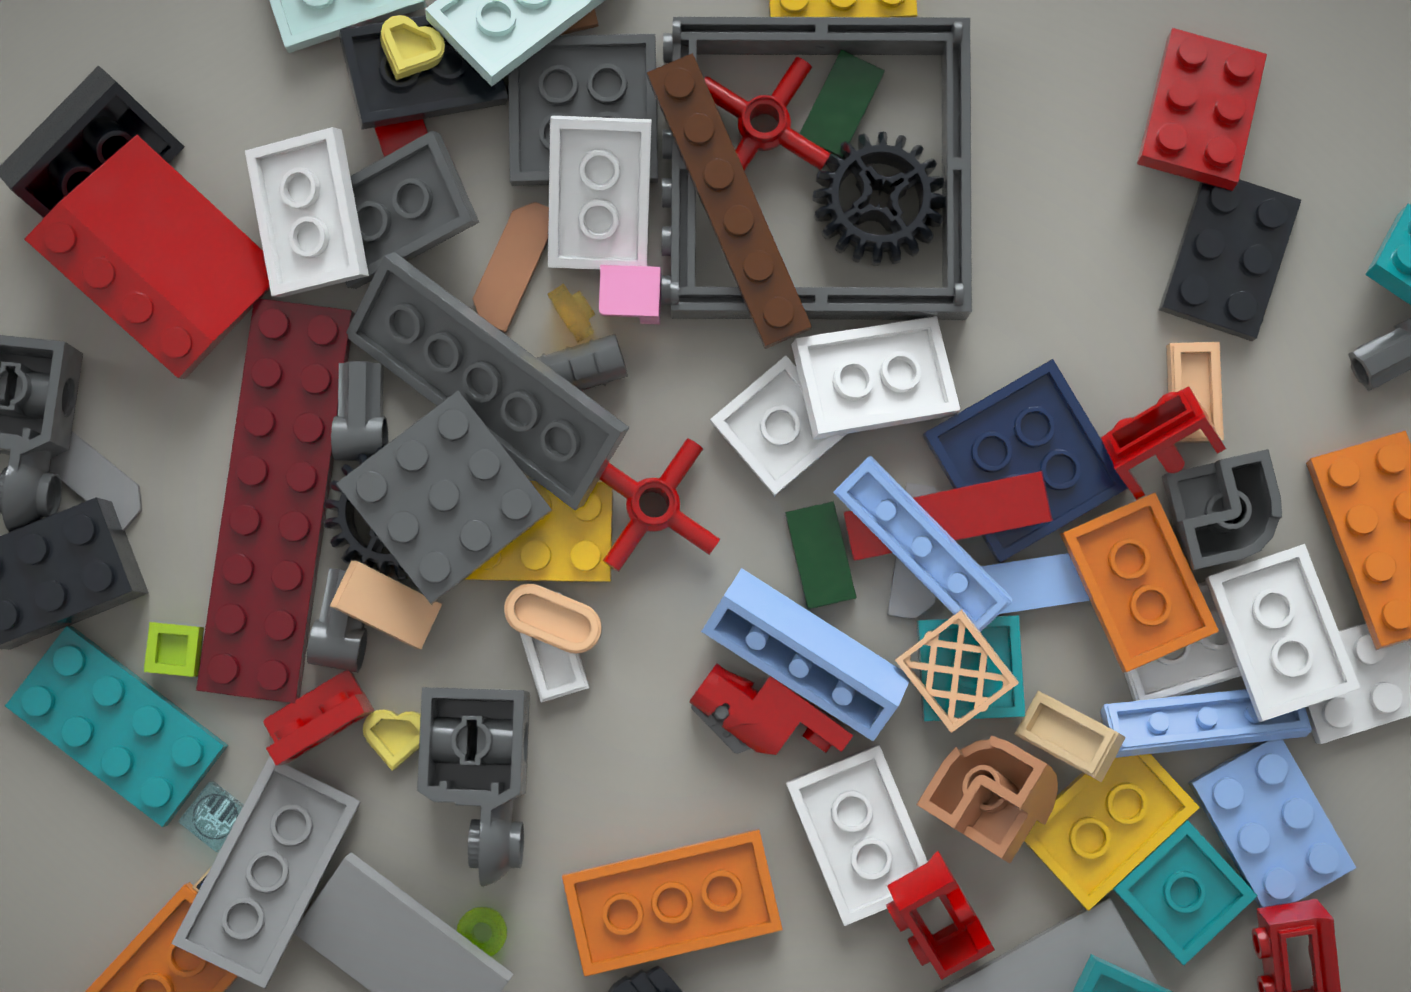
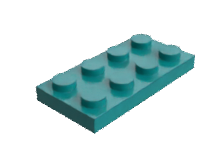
[5,626,228,827]

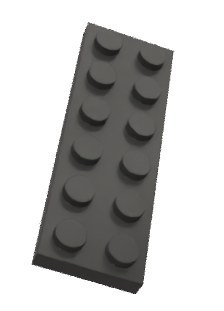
[346,252,630,510]

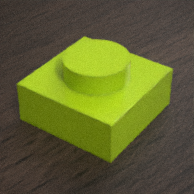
[144,622,204,677]

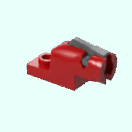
[689,663,854,755]

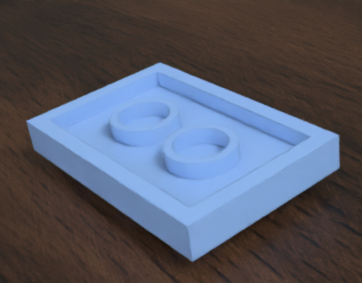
[1188,739,1356,908]

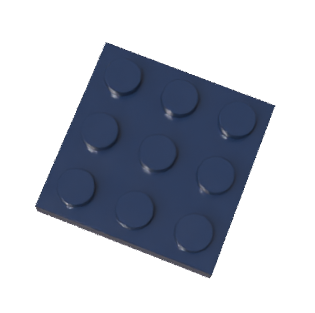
[922,359,1128,563]

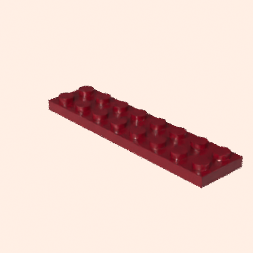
[196,299,355,703]

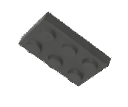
[345,131,479,289]

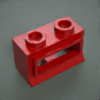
[1101,386,1226,500]
[886,851,995,980]
[1252,899,1341,992]

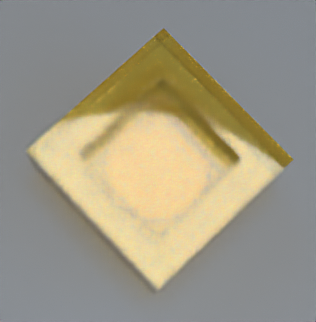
[547,283,595,343]

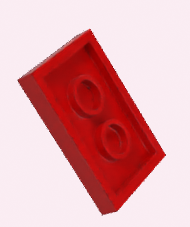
[1137,28,1267,191]

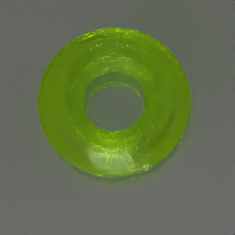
[456,906,508,957]

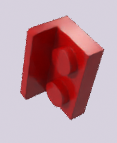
[263,670,375,766]

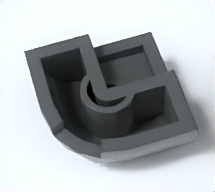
[1162,449,1282,571]

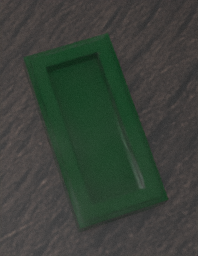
[799,50,885,159]
[785,501,857,610]

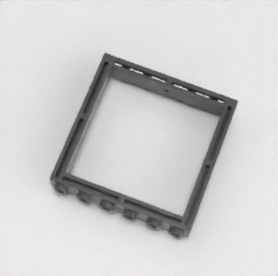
[661,17,972,320]

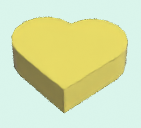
[380,15,445,80]
[363,709,421,771]

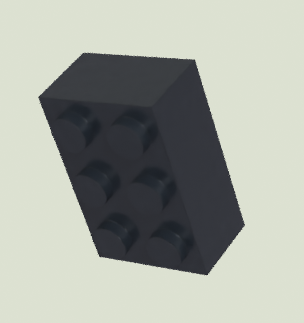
[0,497,149,650]

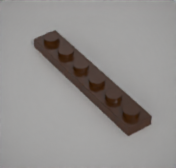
[647,53,812,349]

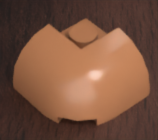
[916,736,1058,863]

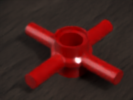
[704,57,831,171]
[599,438,720,572]

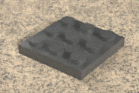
[509,34,658,186]
[336,391,552,605]

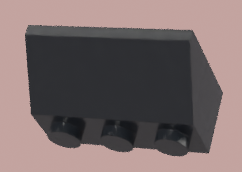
[0,65,185,218]

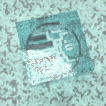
[178,781,244,853]

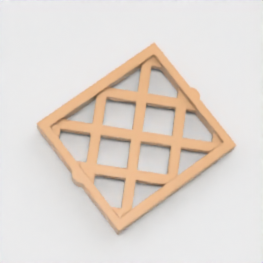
[895,609,1019,733]

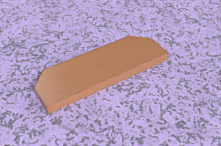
[472,202,549,333]

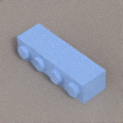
[701,568,910,741]

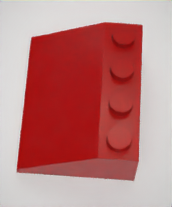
[24,135,270,379]

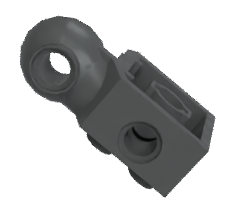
[0,335,83,532]
[417,687,530,887]

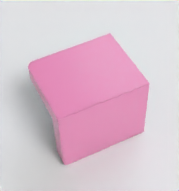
[599,265,662,325]

